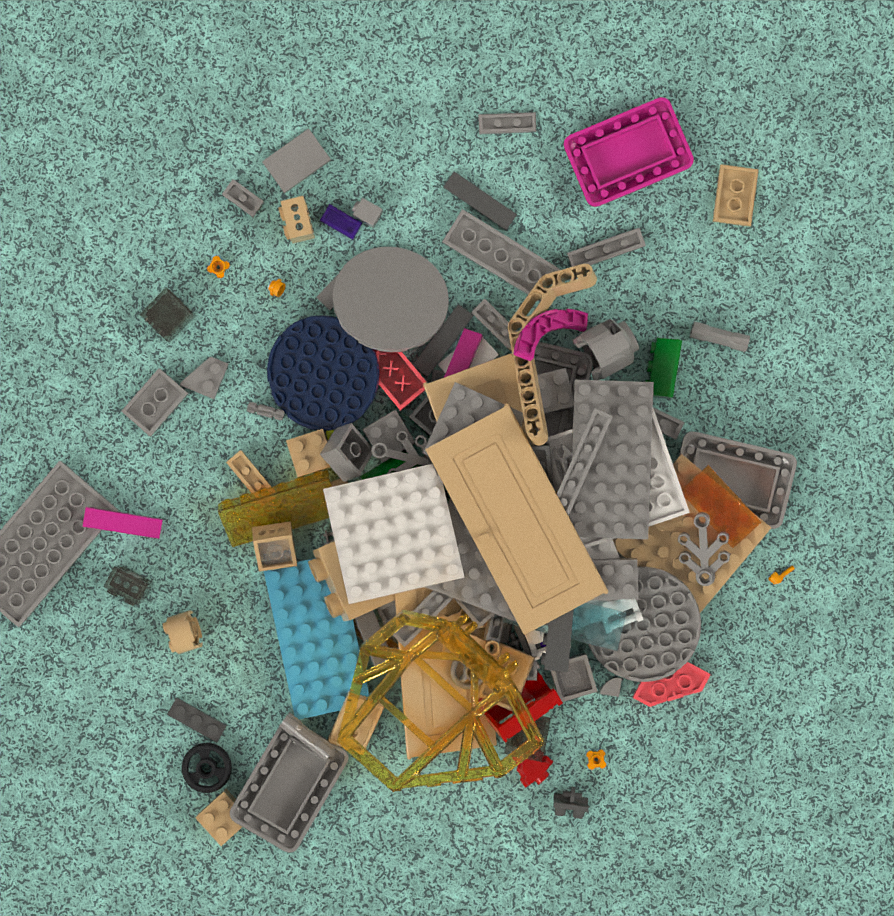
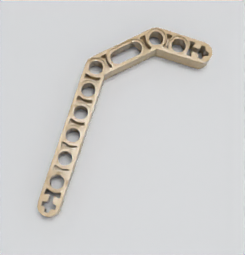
[508,264,597,446]

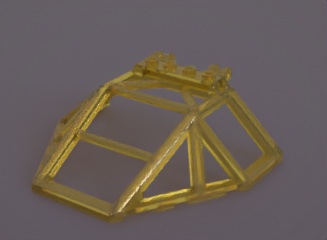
[337,610,545,792]

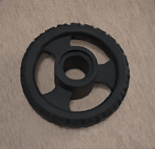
[182,743,232,793]

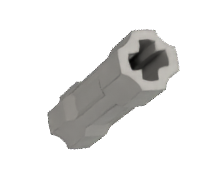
[690,321,750,352]
[279,712,336,761]

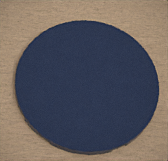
[267,315,379,431]

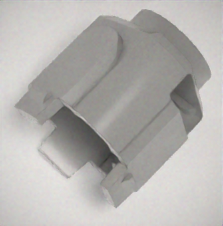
[572,319,639,380]

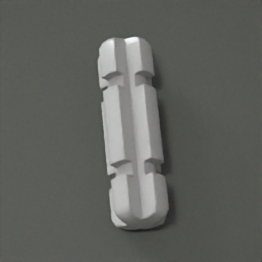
[247,402,285,420]

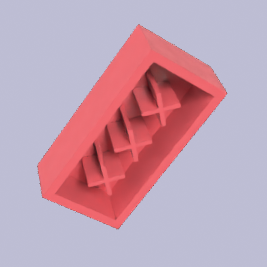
[374,350,426,411]

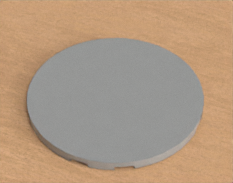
[333,247,449,352]
[585,566,701,682]

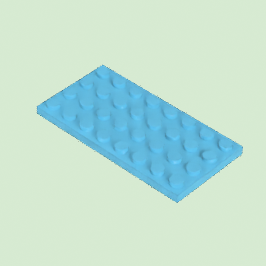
[264,558,370,719]

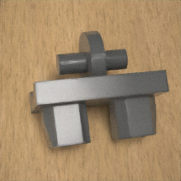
[507,622,541,655]
[553,786,589,819]

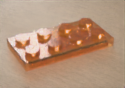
[682,465,762,548]

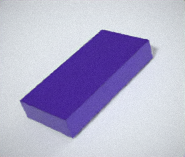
[320,204,362,240]

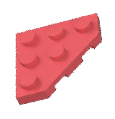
[632,662,711,707]

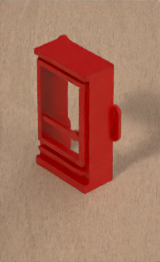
[481,671,563,743]

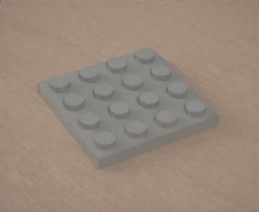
[423,382,524,455]

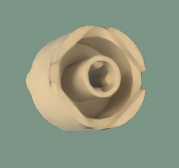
[163,610,203,654]

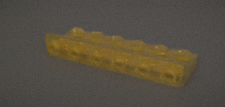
[218,470,332,547]

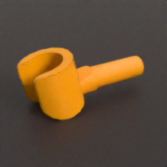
[768,566,795,584]

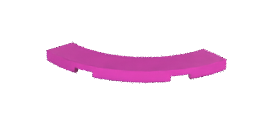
[513,309,588,361]

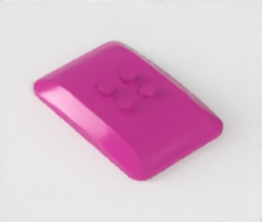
[563,97,694,207]

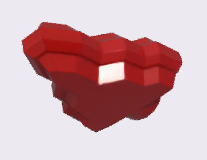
[510,743,554,788]

